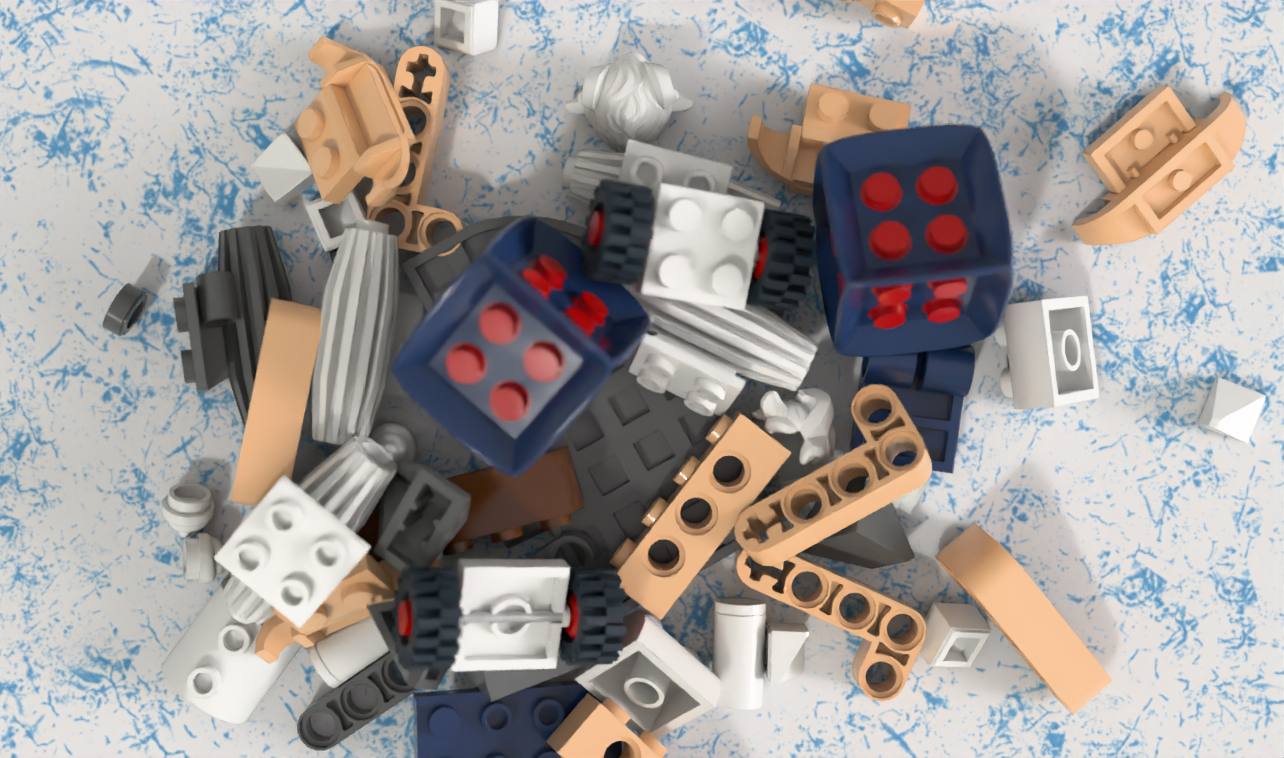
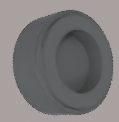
[103,283,147,336]

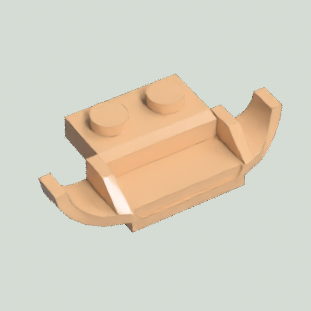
[294,36,416,207]
[747,83,911,196]
[1071,85,1246,245]
[255,553,443,664]

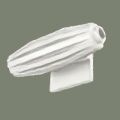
[562,139,782,210]
[311,219,424,445]
[622,283,818,416]
[213,435,397,628]

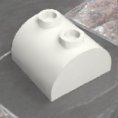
[994,296,1100,409]
[161,579,302,724]
[575,611,722,740]

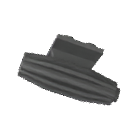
[173,225,292,429]

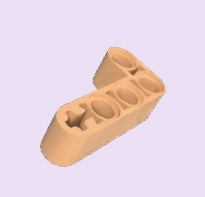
[366,46,466,256]
[231,298,322,506]
[734,384,932,566]
[935,523,1112,715]
[734,538,927,701]

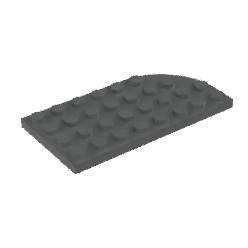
[400,215,782,612]

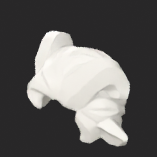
[564,52,693,153]
[747,388,844,489]

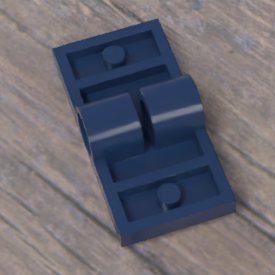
[849,344,975,474]
[413,680,622,758]

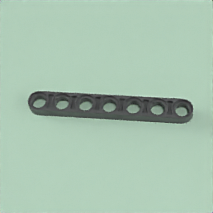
[297,531,596,751]

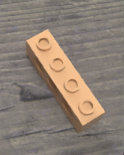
[609,410,792,620]
[546,693,668,758]

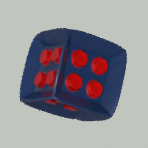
[812,124,1014,357]
[390,216,651,477]

